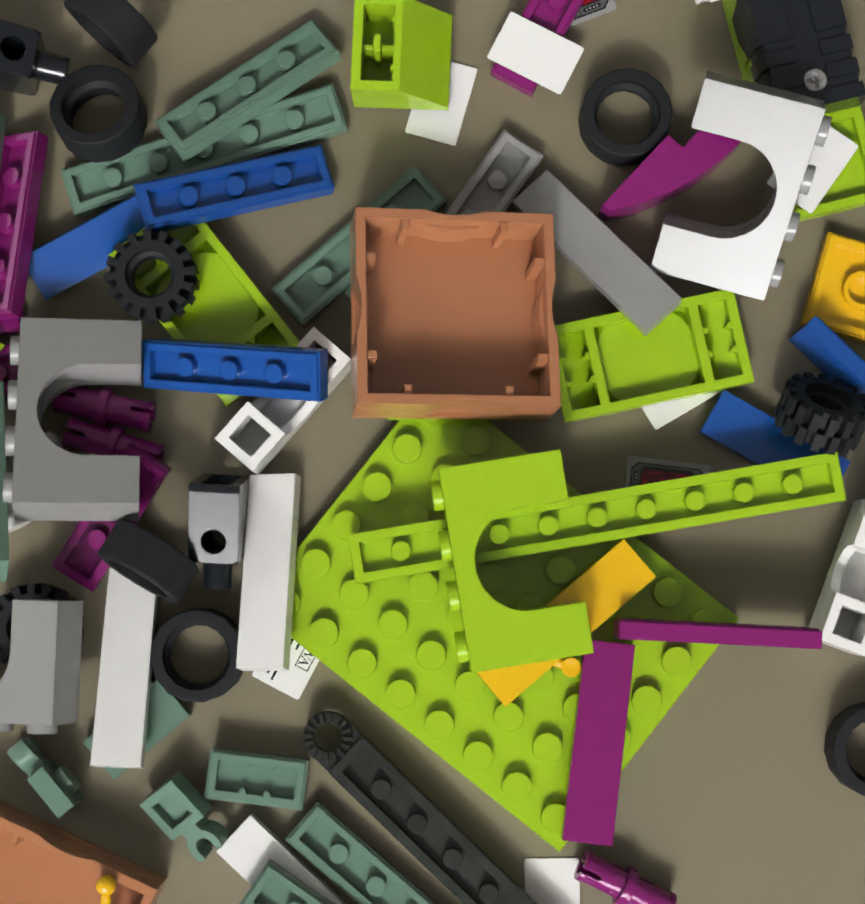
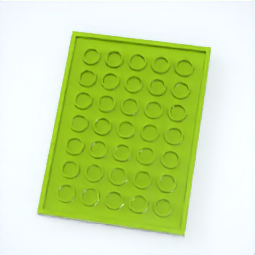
[291,419,740,852]

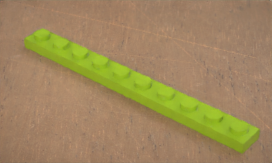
[348,452,847,584]

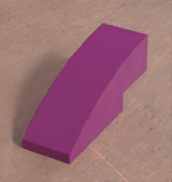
[597,130,742,222]

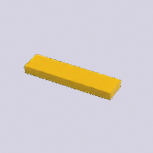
[476,539,656,707]

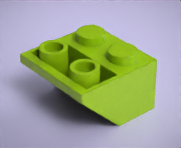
[350,0,453,111]

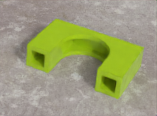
[430,449,594,673]

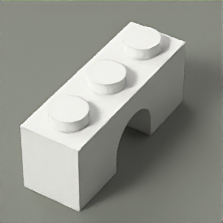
[215,327,351,475]
[809,499,865,657]

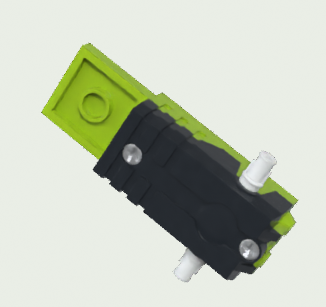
[694,0,865,222]

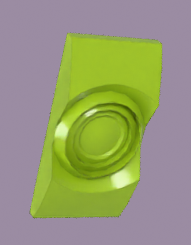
[108,223,300,408]
[555,290,755,423]

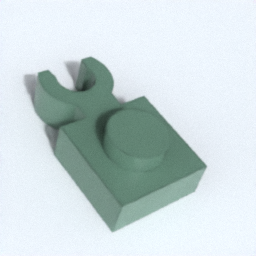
[7,736,84,819]
[139,770,229,862]

